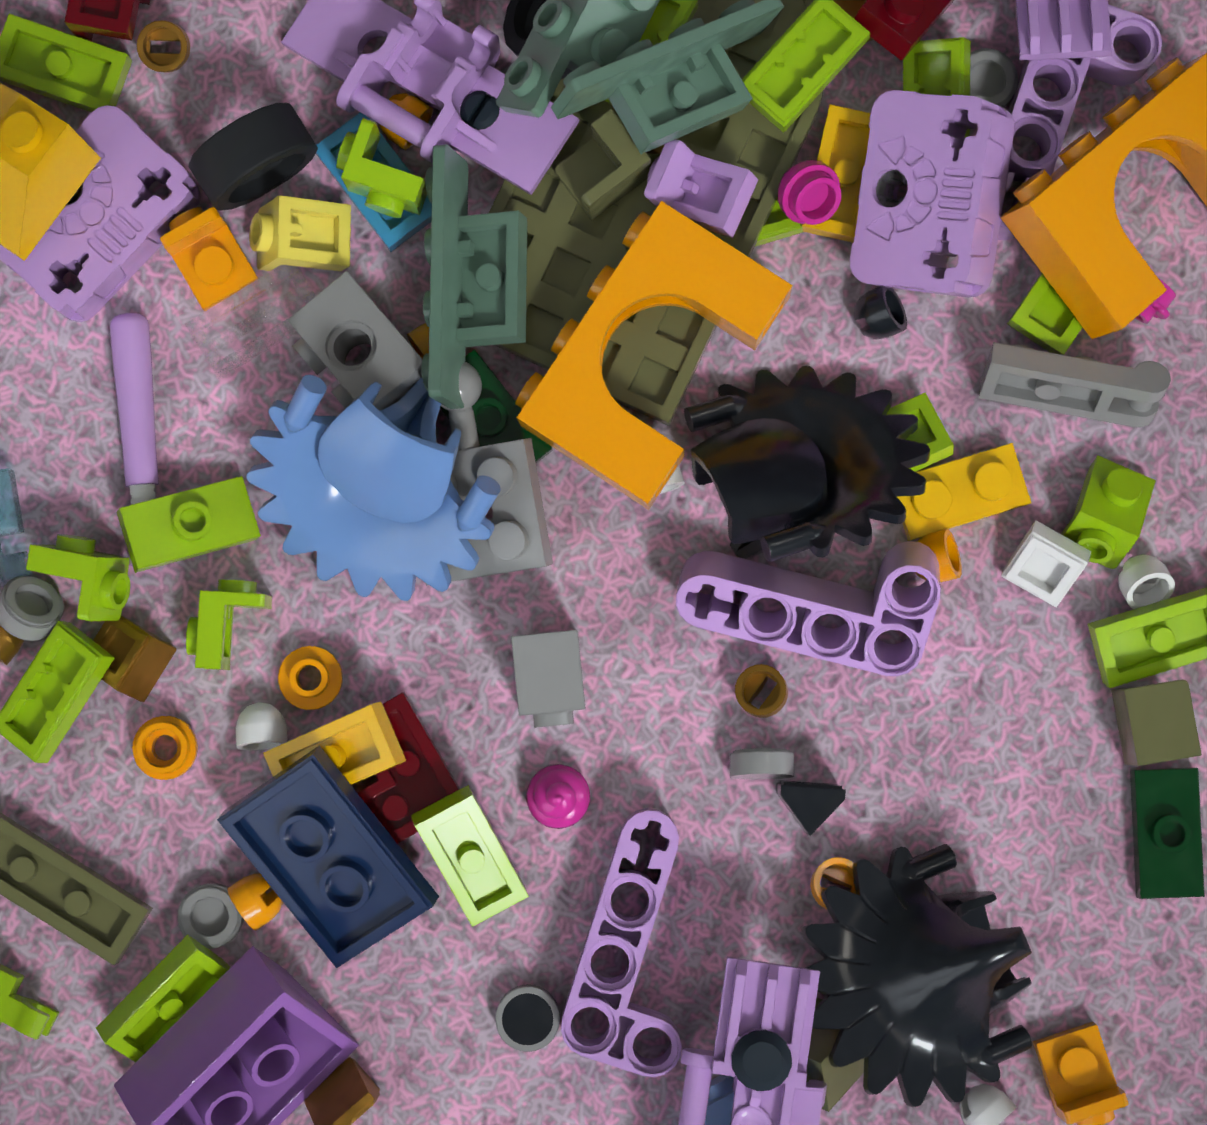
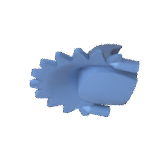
[246,375,501,601]

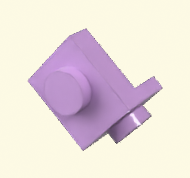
[644,139,759,238]

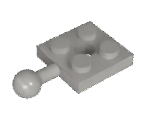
[426,362,553,586]

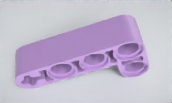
[998,4,1162,241]
[676,541,941,677]
[561,808,682,1077]

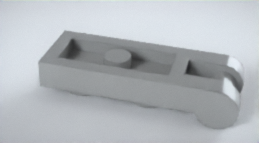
[979,342,1171,427]

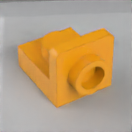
[160,207,261,313]
[1032,1022,1129,1125]

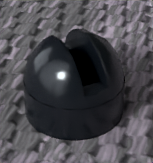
[854,286,907,339]

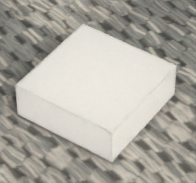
[1001,520,1092,608]

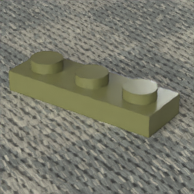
[0,812,153,965]

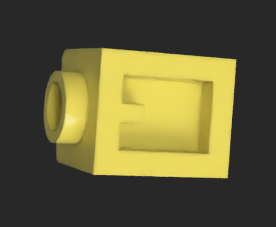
[249,195,351,272]

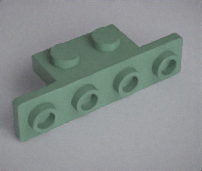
[496,0,660,118]
[551,0,784,154]
[421,144,527,409]

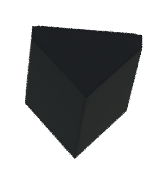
[776,780,846,836]

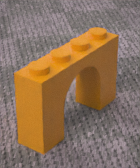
[1000,53,1207,339]
[515,201,793,510]

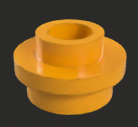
[278,646,343,710]
[132,716,198,780]

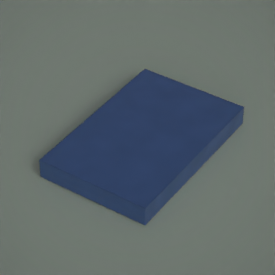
[217,745,439,968]

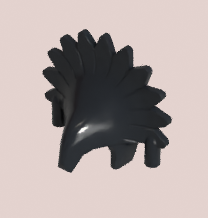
[684,366,930,562]
[801,844,1032,1107]

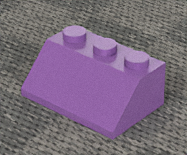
[114,946,359,1125]

